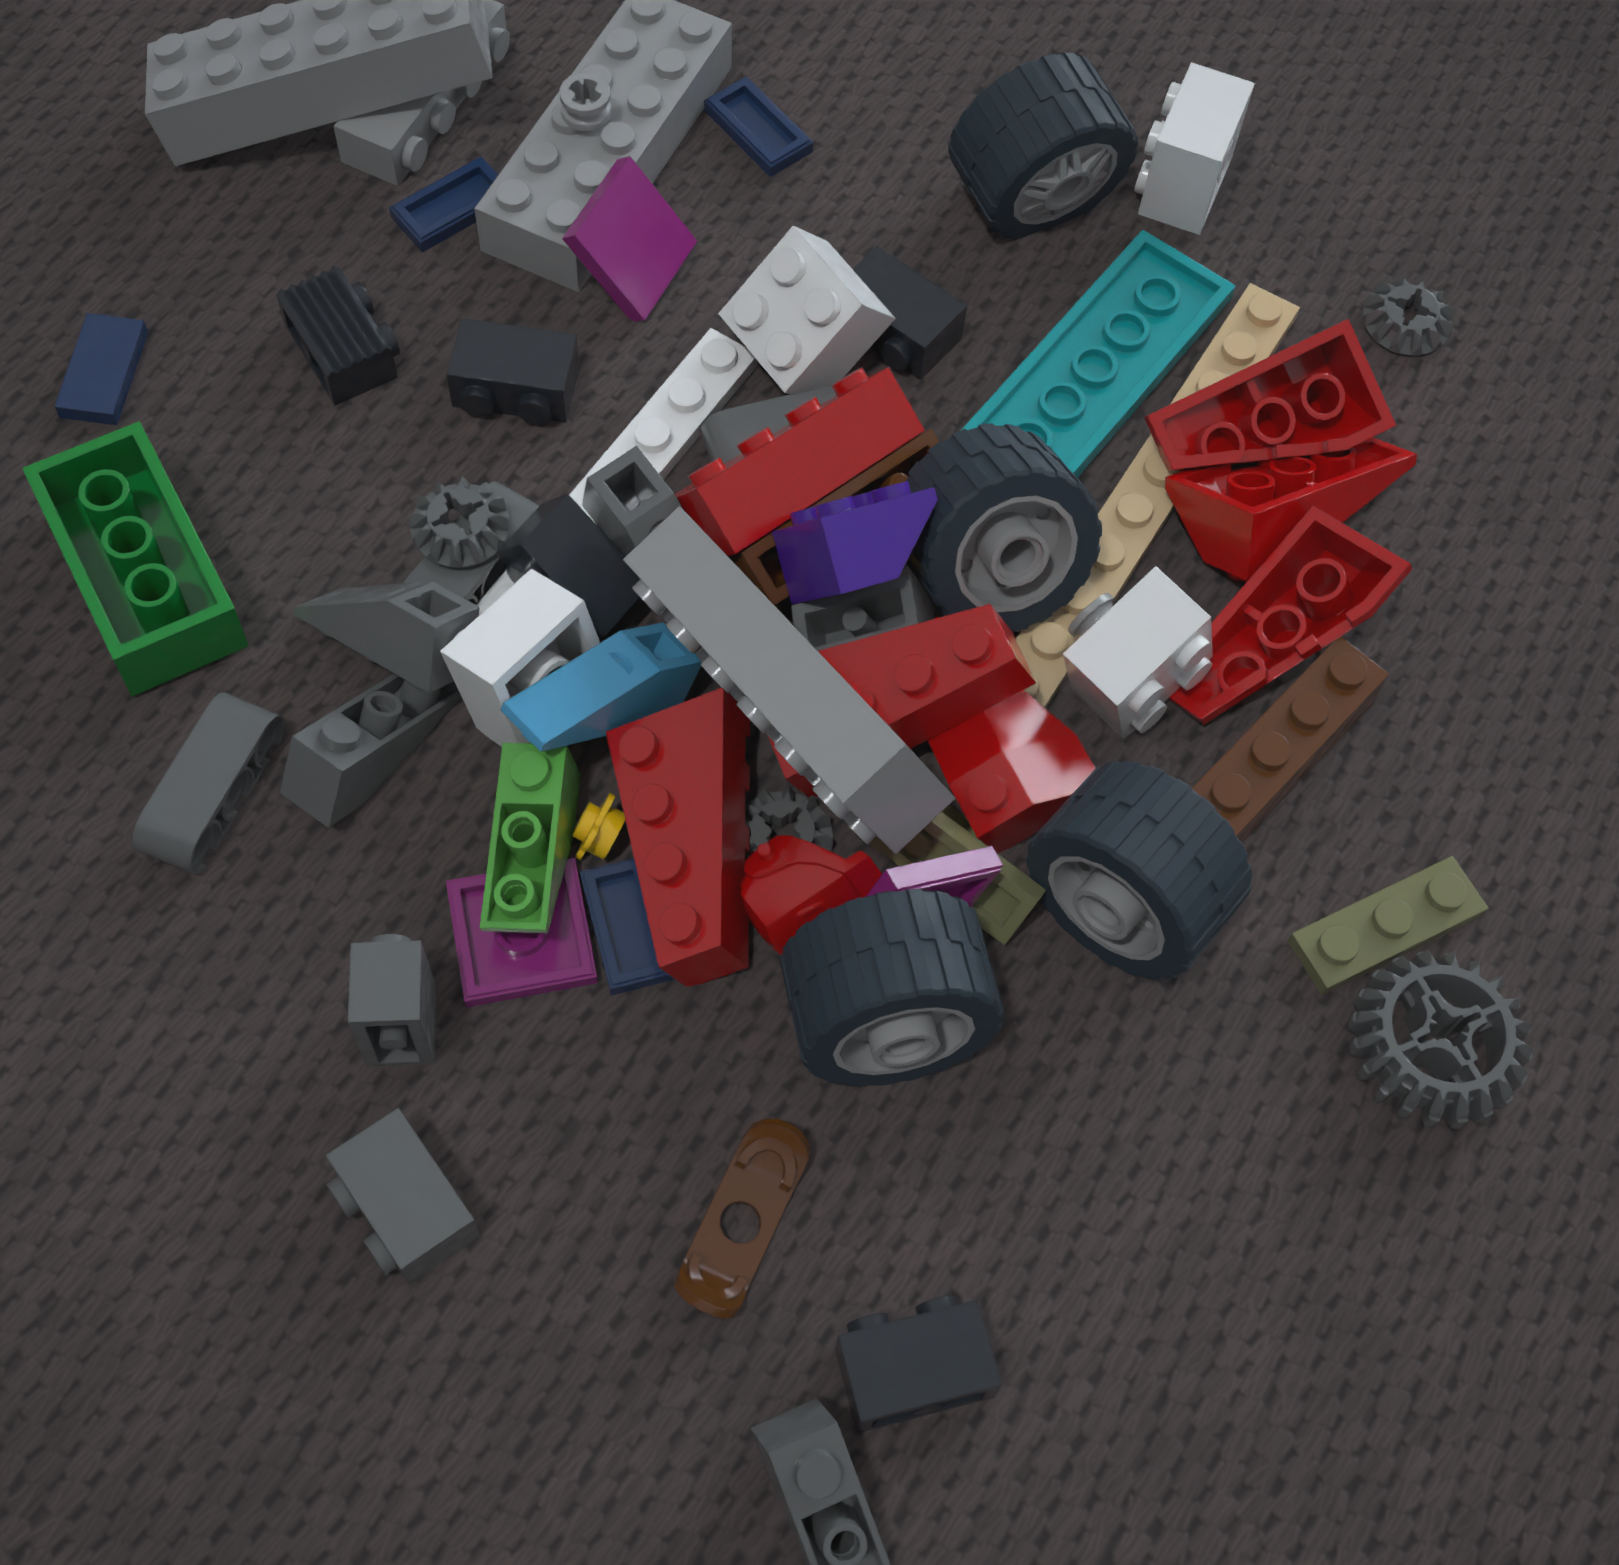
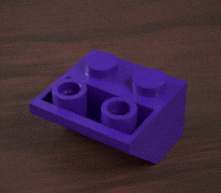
[772,481,938,604]

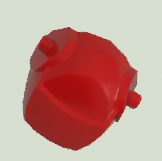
[740,835,882,956]

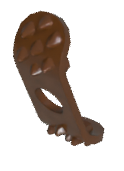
[674,1119,811,1319]

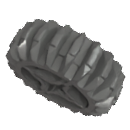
[1347,949,1534,1130]

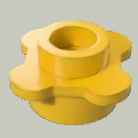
[572,793,625,860]

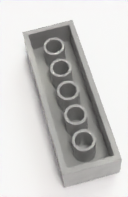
[145,0,493,166]
[474,0,732,292]
[623,506,955,854]

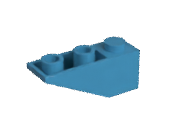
[500,622,702,752]

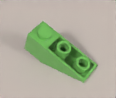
[480,743,581,933]

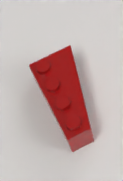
[675,367,925,556]
[768,604,1036,797]
[606,688,750,987]

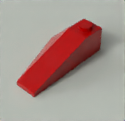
[1144,319,1396,471]
[1165,437,1417,582]
[1167,506,1412,725]
[928,616,1096,854]

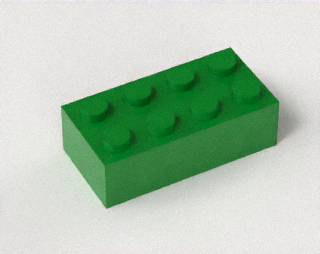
[22,421,249,697]

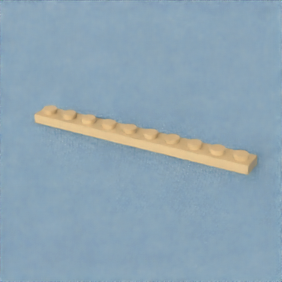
[1016,283,1300,709]

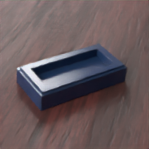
[704,76,813,177]
[389,156,498,253]
[54,313,148,426]
[579,858,675,996]

